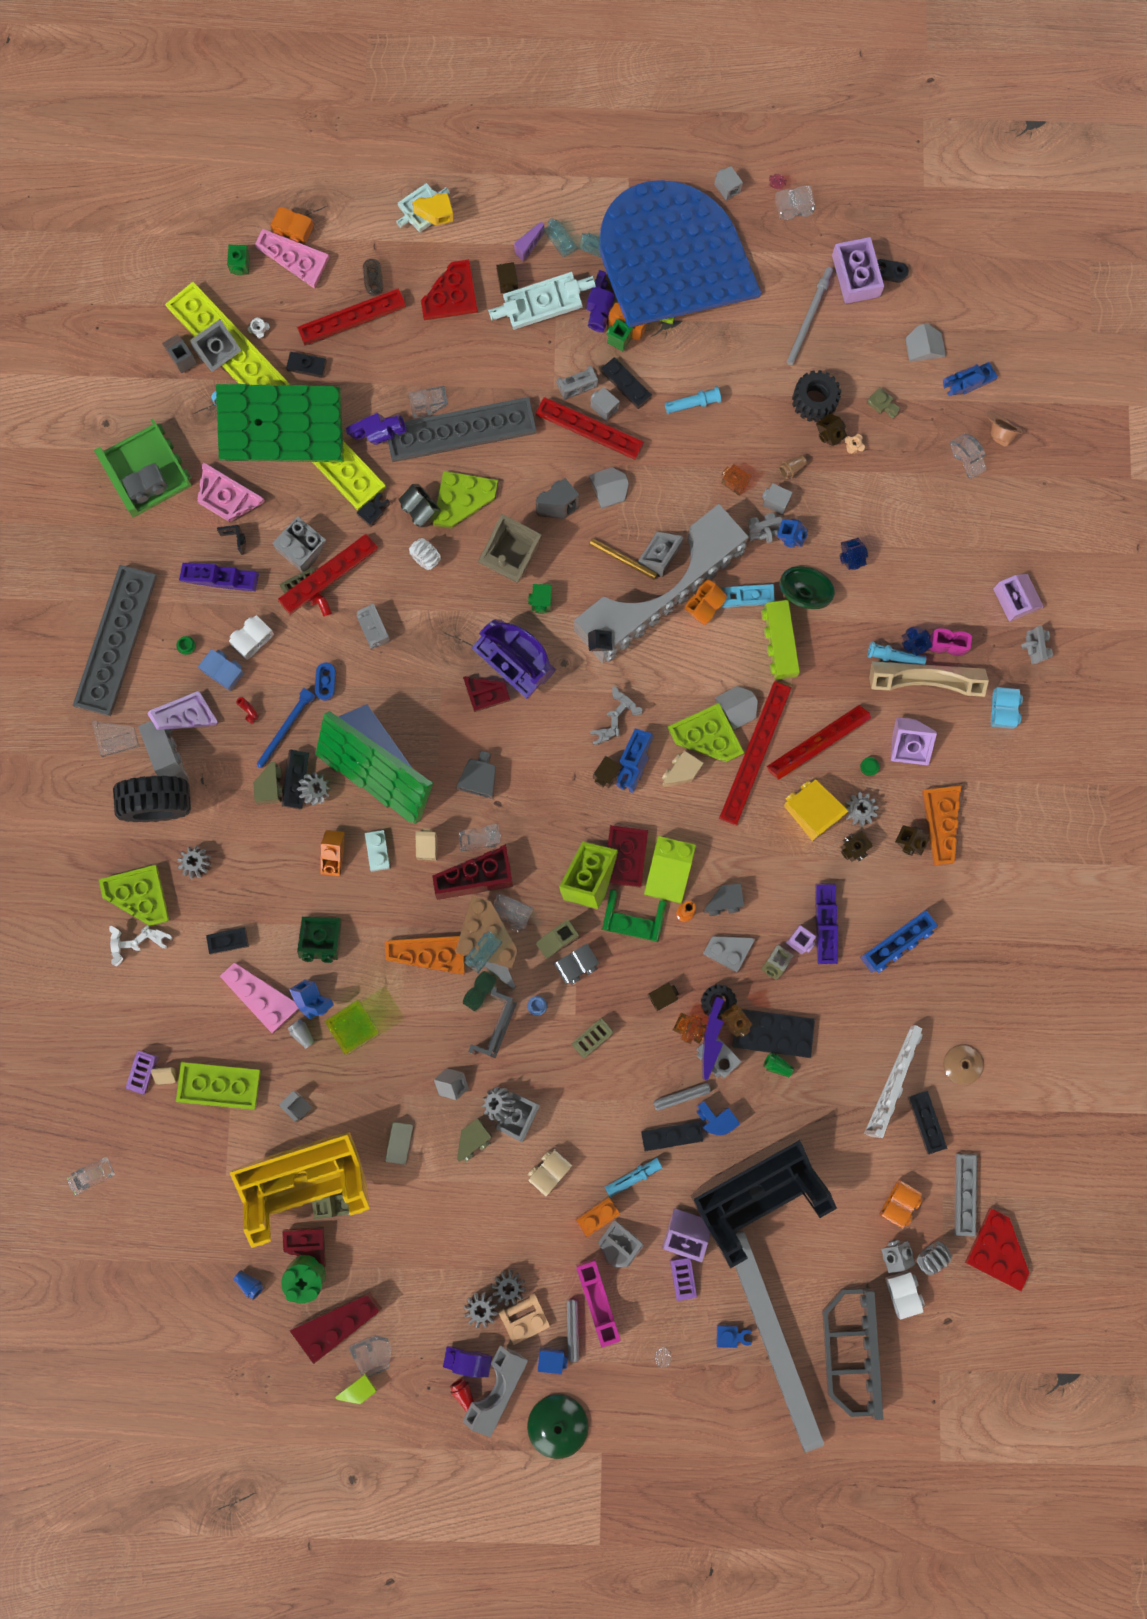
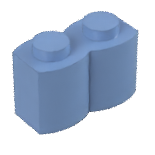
[198,649,244,691]

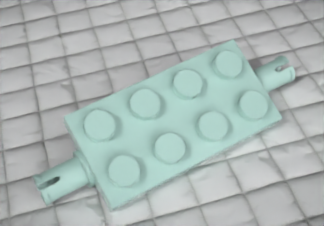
[488,272,596,330]

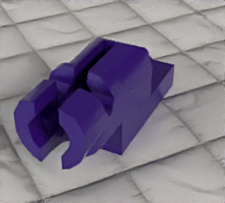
[587,270,615,333]
[346,413,407,445]

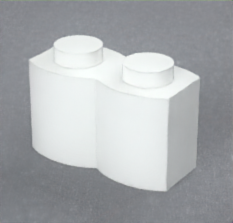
[229,615,274,660]
[885,1271,925,1320]

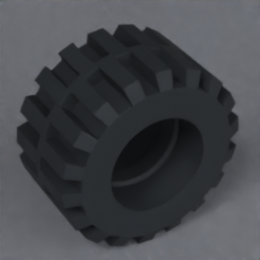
[792,370,841,422]

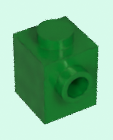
[227,244,250,275]
[606,319,633,352]
[528,584,552,614]

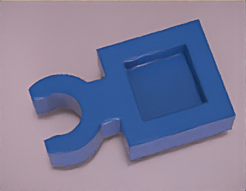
[716,1325,752,1348]

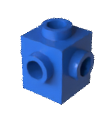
[777,519,808,548]

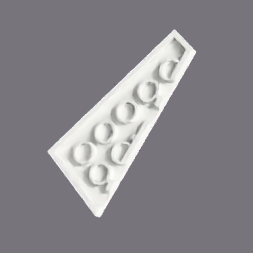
[864,1025,923,1138]

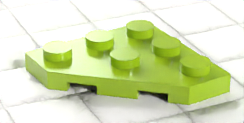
[433,471,498,529]
[668,703,744,763]
[98,865,170,926]

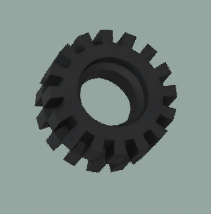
[701,984,737,1020]

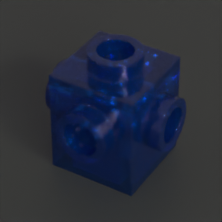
[839,538,868,570]
[901,626,933,656]

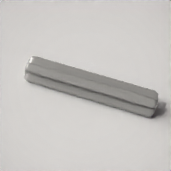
[654,1083,711,1111]
[567,1299,579,1362]

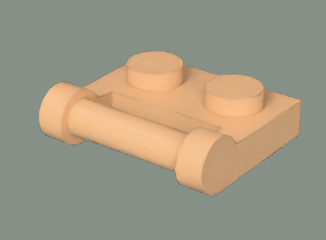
[498,1293,550,1345]

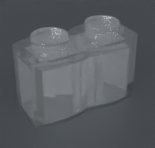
[775,186,816,220]

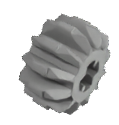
[297,772,331,805]
[177,846,211,879]
[482,1087,516,1121]
[916,1242,952,1275]
[464,1292,498,1328]

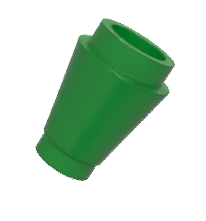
[763,1053,794,1078]

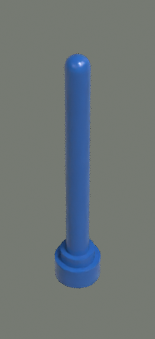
[257,688,316,768]

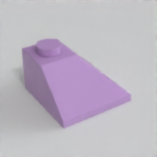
[891,717,937,766]

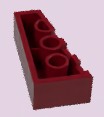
[432,844,513,900]
[290,1292,382,1364]

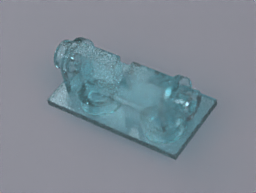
[544,218,578,257]
[579,232,601,257]
[464,931,502,973]

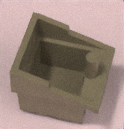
[478,514,542,583]

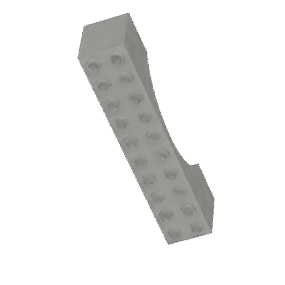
[574,504,748,664]

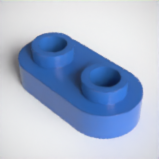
[315,662,336,701]

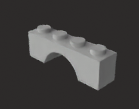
[462,1345,528,1437]

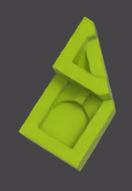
[335,1374,377,1404]

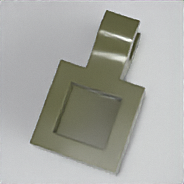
[867,387,900,419]

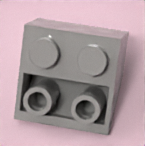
[272,516,326,572]

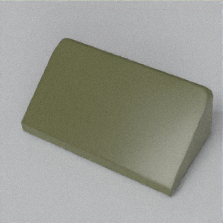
[385,1122,413,1165]

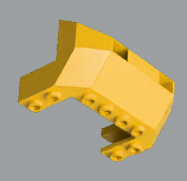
[230,1132,370,1248]

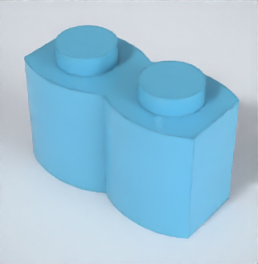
[991,687,1023,729]

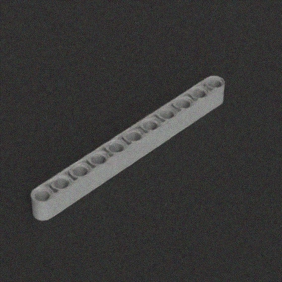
[735,1231,824,1453]

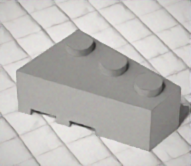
[138,721,189,781]

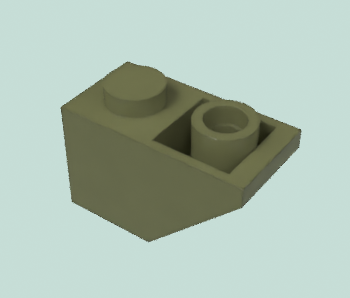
[253,762,283,805]
[536,920,579,959]
[457,1118,492,1163]

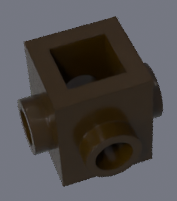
[816,413,847,446]
[895,825,929,856]
[840,831,873,862]

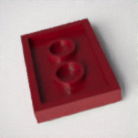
[607,825,648,888]

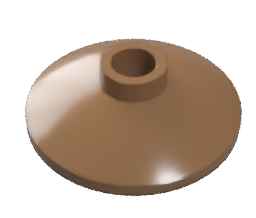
[944,1045,983,1085]

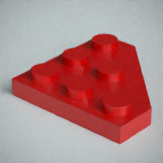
[421,259,478,320]
[965,1208,1029,1292]

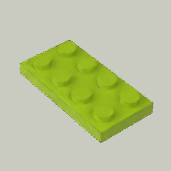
[176,1062,261,1110]

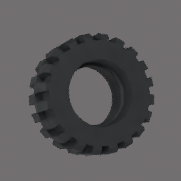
[113,776,191,822]

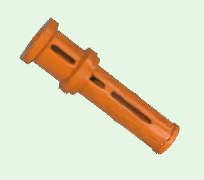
[676,901,696,922]

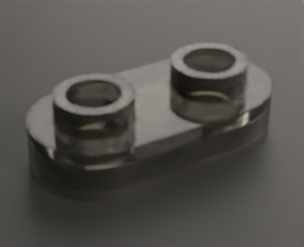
[363,259,383,296]

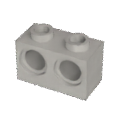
[696,1037,741,1078]

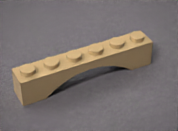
[869,661,989,697]

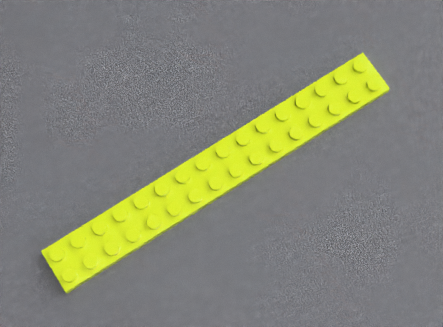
[165,282,386,511]

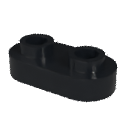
[877,259,909,283]

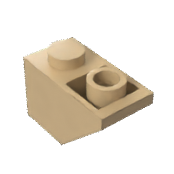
[662,751,703,787]
[416,829,438,861]

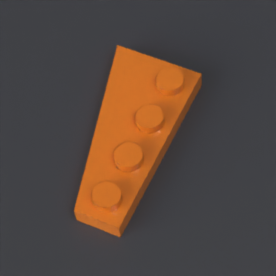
[922,786,961,866]
[385,936,465,975]

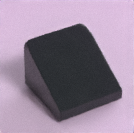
[588,629,612,651]

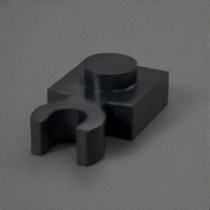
[357,493,390,527]

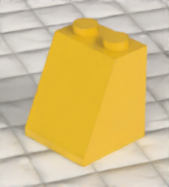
[784,779,848,841]

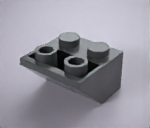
[536,478,579,519]

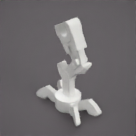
[109,925,173,966]

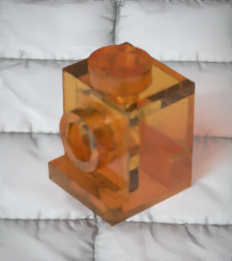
[721,464,752,495]
[720,1004,752,1037]

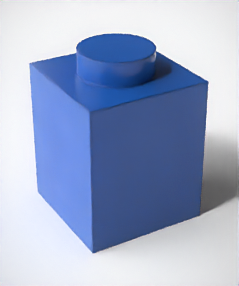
[537,1347,568,1375]

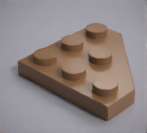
[455,896,518,969]

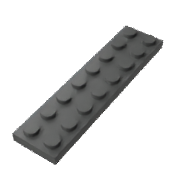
[388,397,536,462]
[73,565,157,717]

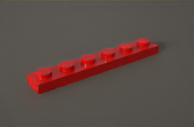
[297,288,406,346]
[536,397,644,460]
[278,534,378,615]
[767,705,871,780]

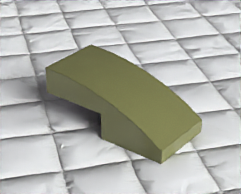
[312,1194,349,1220]

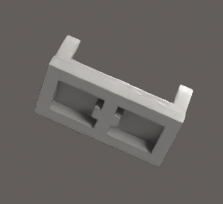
[556,366,598,400]
[356,603,390,650]

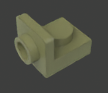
[761,944,794,980]

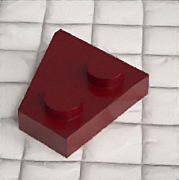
[463,676,510,712]
[282,1227,326,1268]

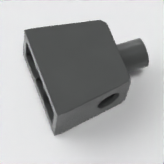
[457,751,496,799]

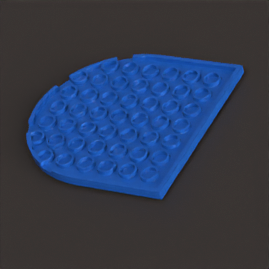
[599,180,762,328]

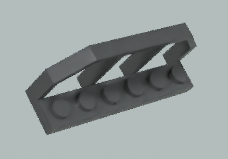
[822,1288,883,1420]

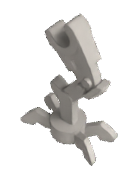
[590,686,642,745]

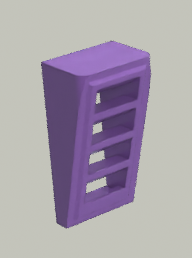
[514,222,544,261]
[126,1050,159,1095]
[670,1257,697,1301]

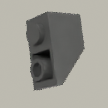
[162,334,197,374]
[704,883,744,916]

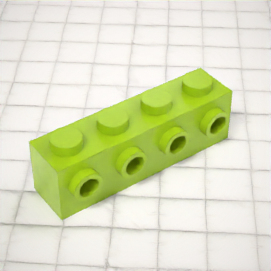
[761,600,800,680]

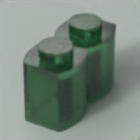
[463,971,497,1012]

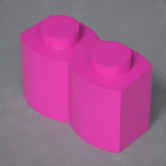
[928,629,972,656]

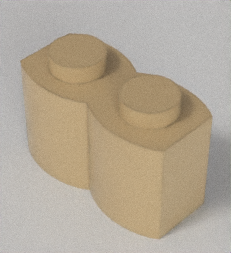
[528,1150,572,1196]

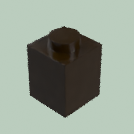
[496,262,518,294]
[593,756,622,788]
[647,982,679,1012]

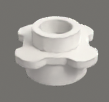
[248,318,270,338]

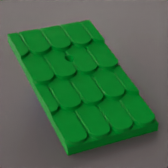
[216,384,344,462]
[315,704,433,824]

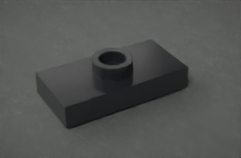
[286,351,327,378]

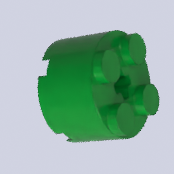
[281,1255,326,1304]

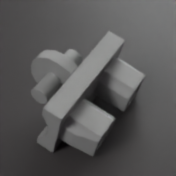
[748,512,782,543]
[1021,626,1053,664]

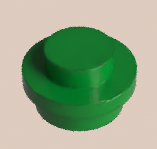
[176,636,196,655]
[860,757,880,776]

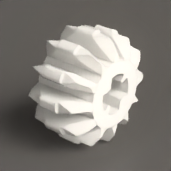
[409,538,441,570]

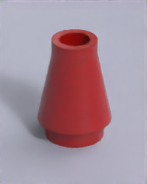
[450,1378,474,1412]

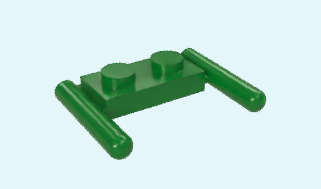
[602,889,667,942]

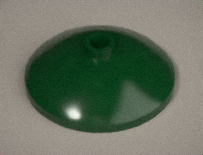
[780,566,835,609]
[527,1394,588,1459]

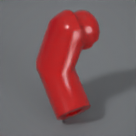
[310,594,332,617]
[236,697,258,724]

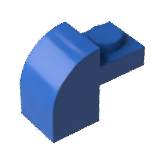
[289,979,334,1019]
[696,1101,740,1135]

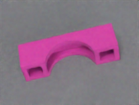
[576,1258,621,1348]

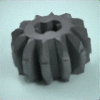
[492,1270,526,1306]

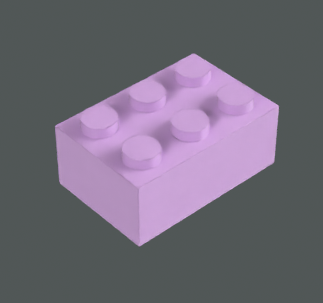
[832,237,884,304]

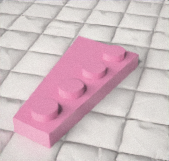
[255,229,329,289]
[220,963,299,1033]

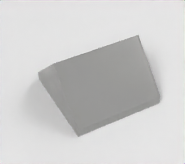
[190,319,241,372]
[638,532,683,577]
[495,1092,540,1142]

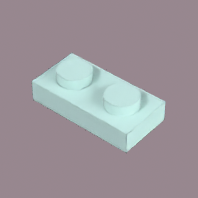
[365,830,390,872]

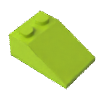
[644,836,696,904]
[559,841,618,909]

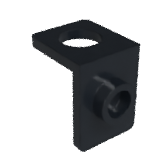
[217,525,246,555]

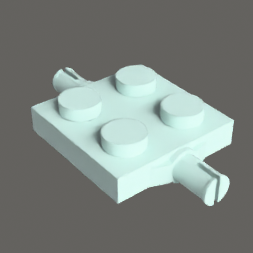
[396,183,450,233]

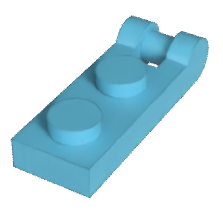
[721,584,775,608]

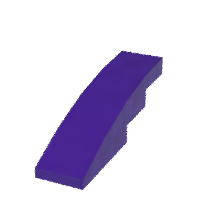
[179,563,259,592]
[815,883,838,964]
[702,997,724,1080]

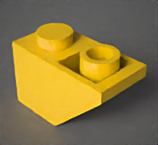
[412,193,453,226]

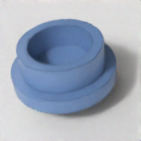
[527,996,547,1016]

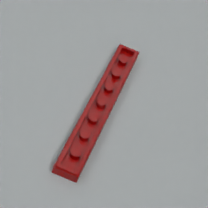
[719,681,792,826]

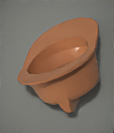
[985,411,1023,447]

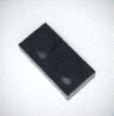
[206,927,249,955]

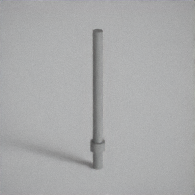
[787,267,833,365]

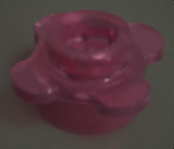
[769,174,787,189]

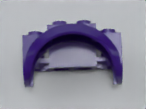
[472,619,557,699]

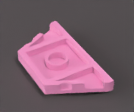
[197,463,265,522]

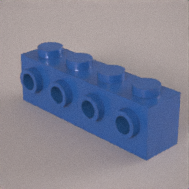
[860,910,938,973]

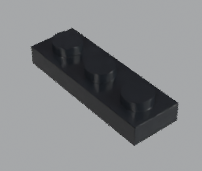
[601,357,652,409]
[282,749,309,810]
[908,1091,948,1154]
[641,1122,703,1151]

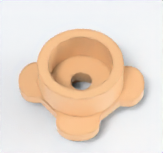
[845,434,865,454]

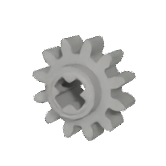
[844,792,879,827]

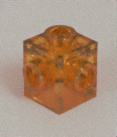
[673,1013,706,1044]

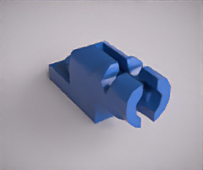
[943,362,998,396]
[616,728,654,793]

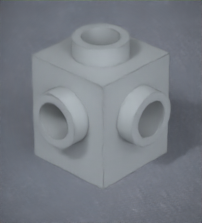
[881,1239,916,1273]

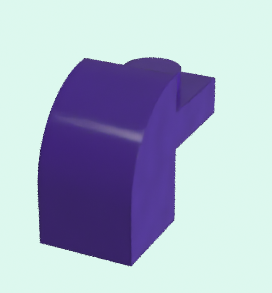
[443,1346,492,1377]

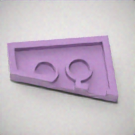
[148,691,218,730]

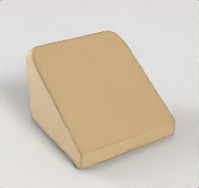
[151,1067,176,1085]

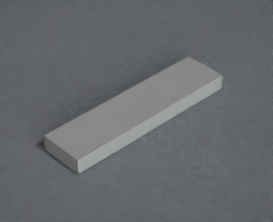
[954,1154,977,1237]

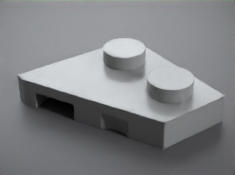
[703,937,755,973]

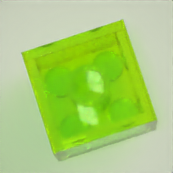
[324,1000,381,1055]

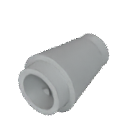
[288,1019,315,1049]

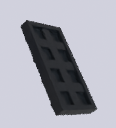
[732,1008,815,1058]

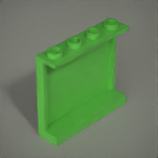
[94,419,192,518]

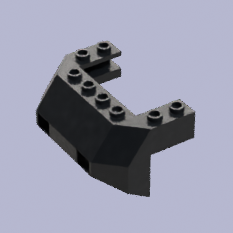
[690,1137,837,1269]

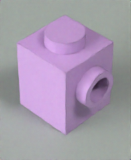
[786,925,816,954]

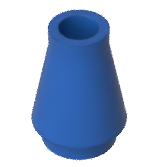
[233,1270,264,1300]

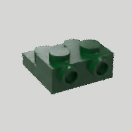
[297,916,341,963]

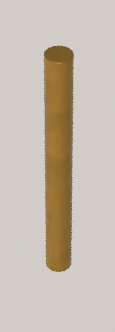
[589,538,658,580]

